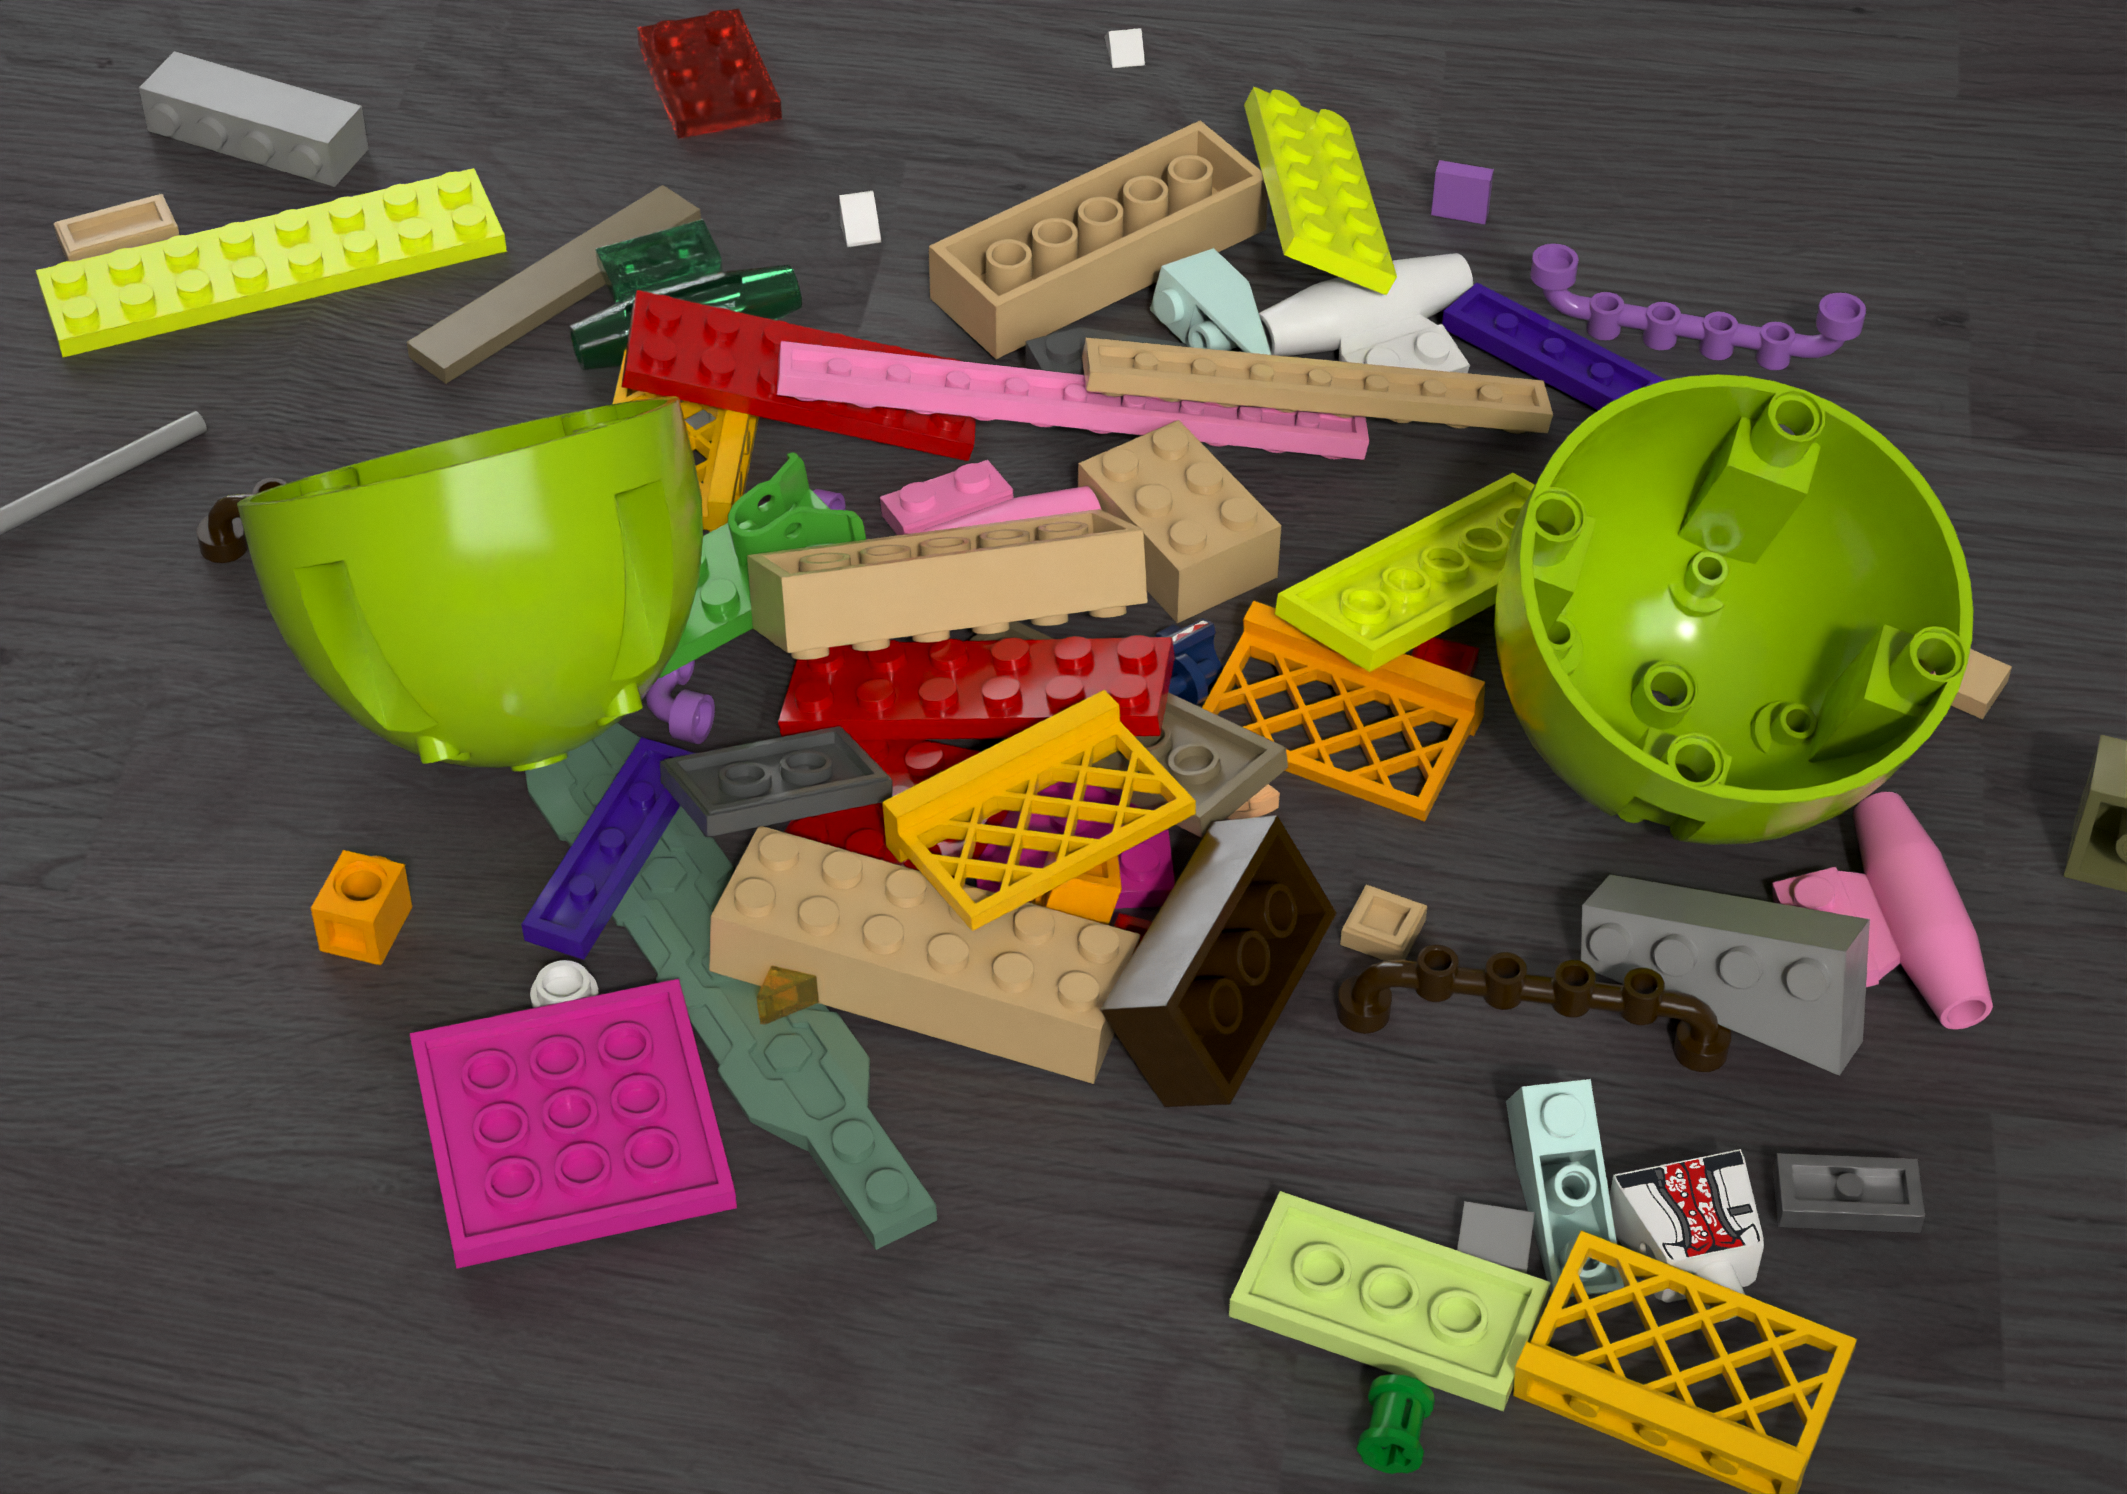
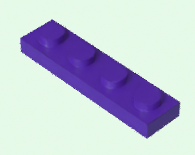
[1442,283,1666,410]
[521,737,695,960]

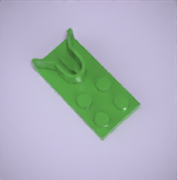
[659,452,866,678]

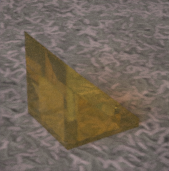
[757,966,819,1025]

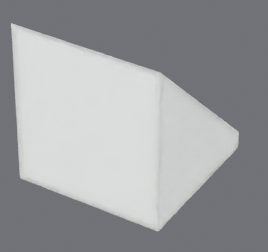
[1105,28,1145,68]
[839,191,881,247]

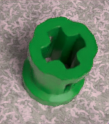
[1356,1374,1435,1474]

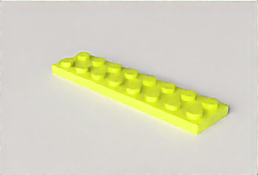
[36,168,507,358]

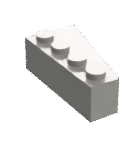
[1581,875,1870,1076]

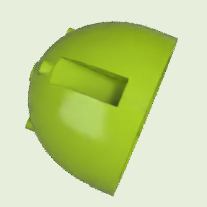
[1494,374,1973,845]
[237,396,703,771]

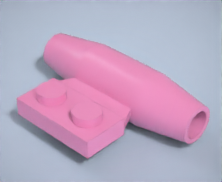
[880,460,1101,535]
[1772,792,1993,1029]

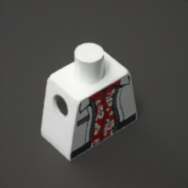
[1609,1149,1764,1322]

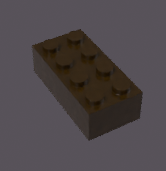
[1100,815,1337,1107]

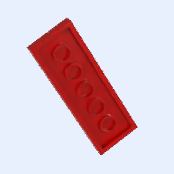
[621,290,976,461]
[778,635,1175,740]

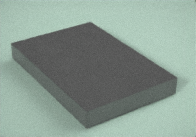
[660,726,892,837]

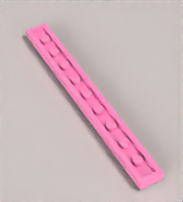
[777,341,1369,460]

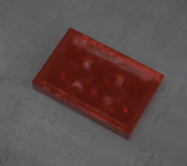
[637,8,782,139]

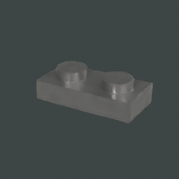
[1773,1153,1925,1233]

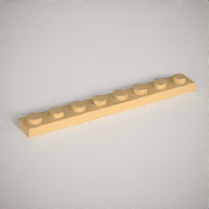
[1082,338,1553,434]

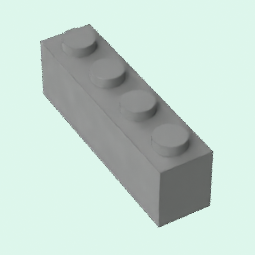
[139,51,368,187]

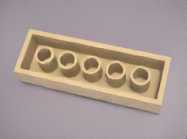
[929,120,1268,359]
[747,509,1147,660]
[709,826,1140,1084]

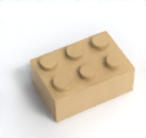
[1078,420,1281,623]

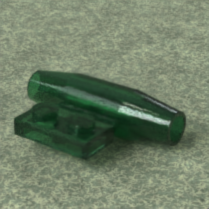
[569,219,802,370]

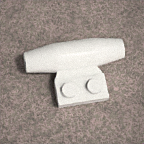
[1259,253,1473,373]

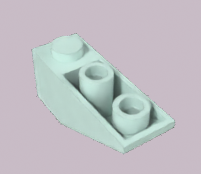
[1150,248,1271,355]
[1506,1079,1624,1297]

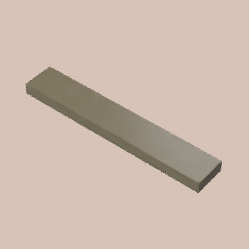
[406,185,701,384]

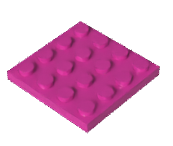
[409,979,737,1269]

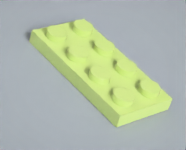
[1229,1191,1551,1412]

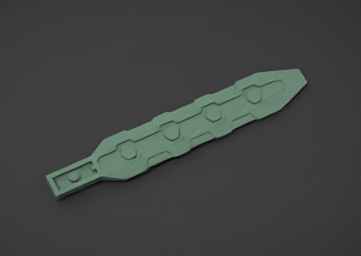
[525,723,937,1250]

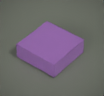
[1431,160,1494,224]

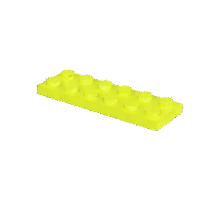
[1244,87,1397,295]
[1275,473,1535,672]

